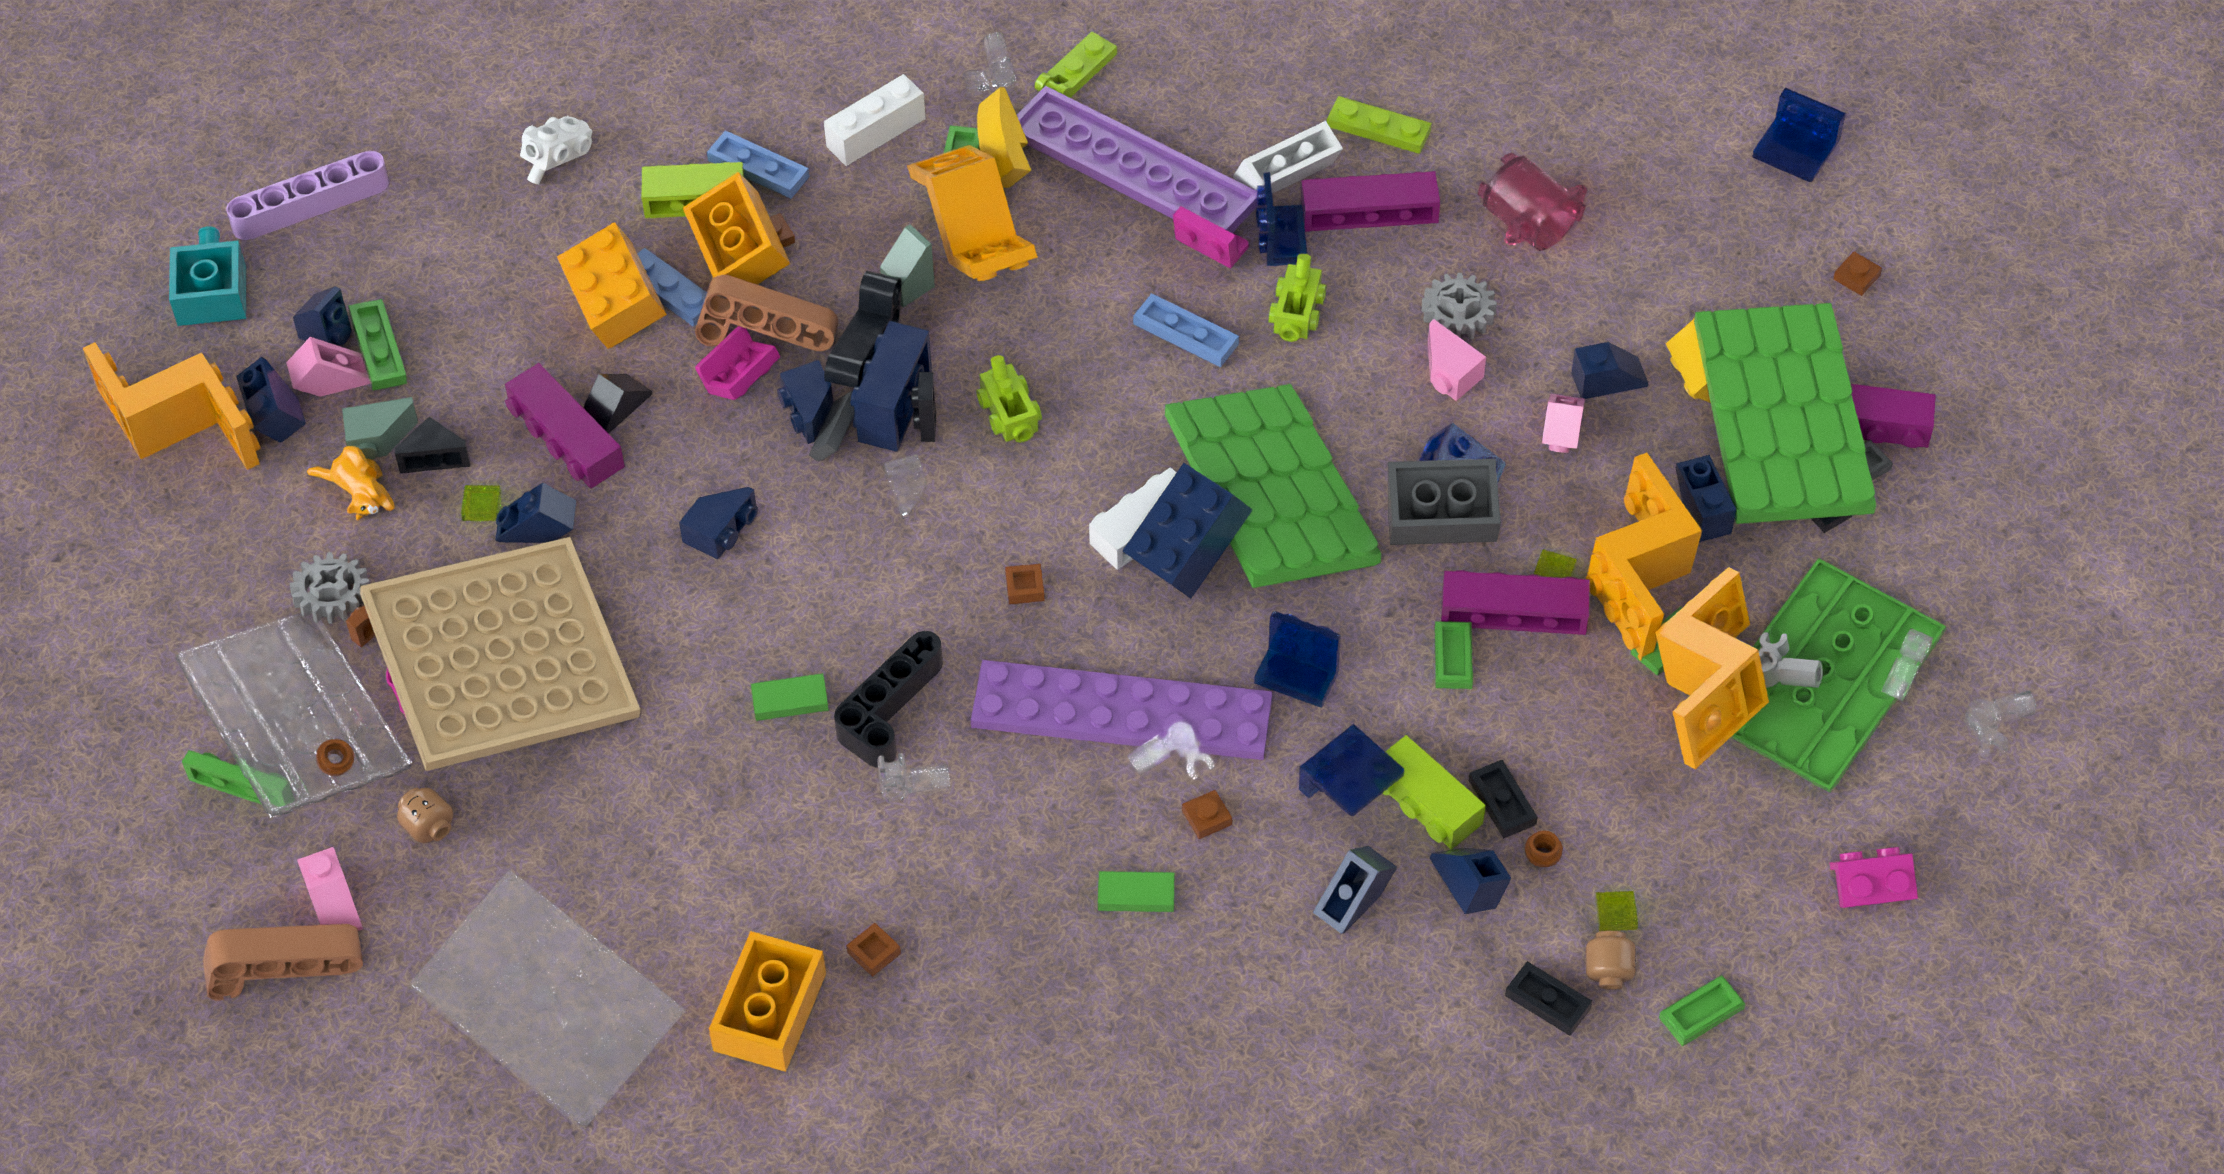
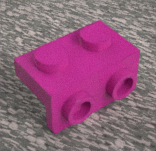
[1173,206,1249,269]
[695,326,780,400]
[1829,847,1918,908]

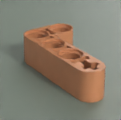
[695,275,839,352]
[203,924,363,1001]

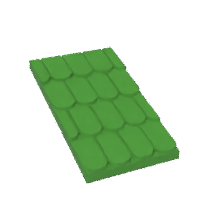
[1694,303,1876,524]
[1165,384,1381,588]
[1731,558,1946,793]

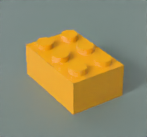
[683,172,790,285]
[557,222,667,349]
[709,931,826,1072]

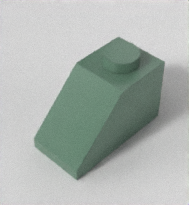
[880,224,935,307]
[342,397,418,460]

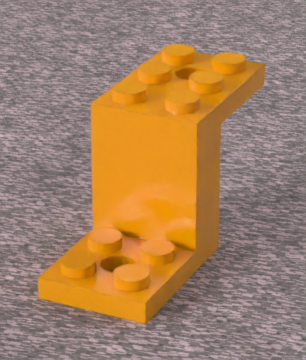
[907,145,1038,281]
[83,342,261,470]
[1585,452,1702,661]
[1655,567,1769,770]

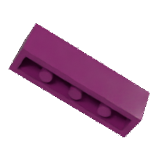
[1300,171,1440,232]
[505,363,625,489]
[1850,383,1936,448]
[1441,570,1590,635]

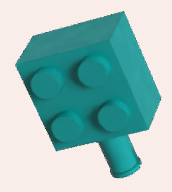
[169,226,246,326]

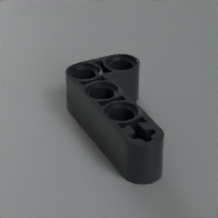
[824,270,902,388]
[834,631,943,768]

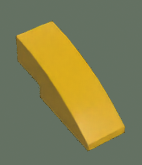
[977,87,1031,188]

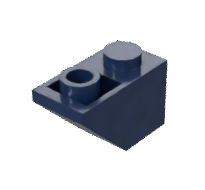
[293,286,352,346]
[236,357,306,443]
[777,360,833,444]
[1675,455,1736,542]
[495,482,577,543]
[679,487,758,559]
[1430,848,1512,914]

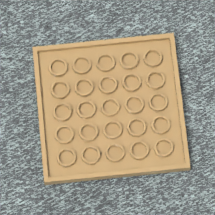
[360,537,640,771]

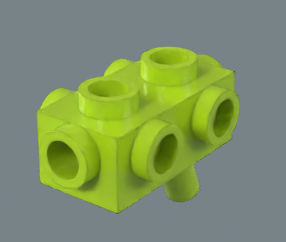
[1268,254,1327,342]
[976,355,1042,443]

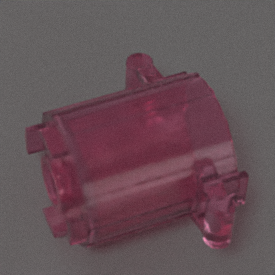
[1478,153,1587,251]

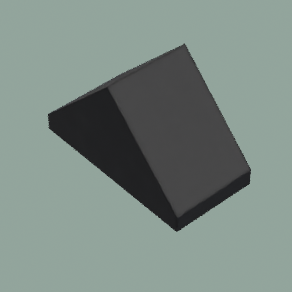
[583,374,652,434]
[395,417,470,474]

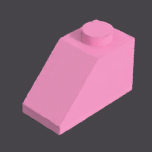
[1428,319,1486,401]
[286,337,370,397]
[1542,394,1585,453]
[297,847,363,931]

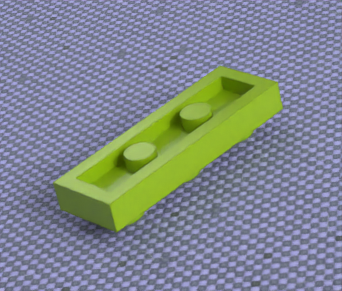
[1327,96,1432,154]

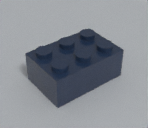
[850,321,932,452]
[1122,463,1252,599]

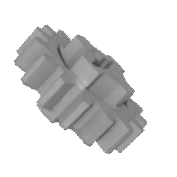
[1421,273,1497,339]
[290,552,370,624]

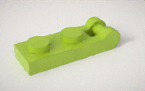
[1034,32,1117,98]

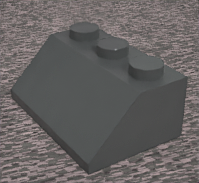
[1388,459,1501,545]

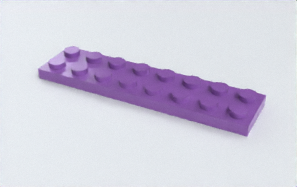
[1017,86,1261,233]
[971,660,1272,760]

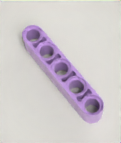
[226,151,389,240]

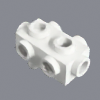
[520,116,592,185]

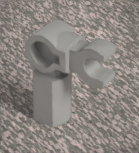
[1759,632,1823,688]

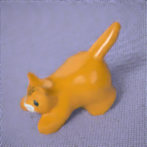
[307,446,395,521]

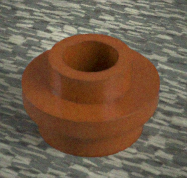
[316,739,354,776]
[1525,830,1563,867]

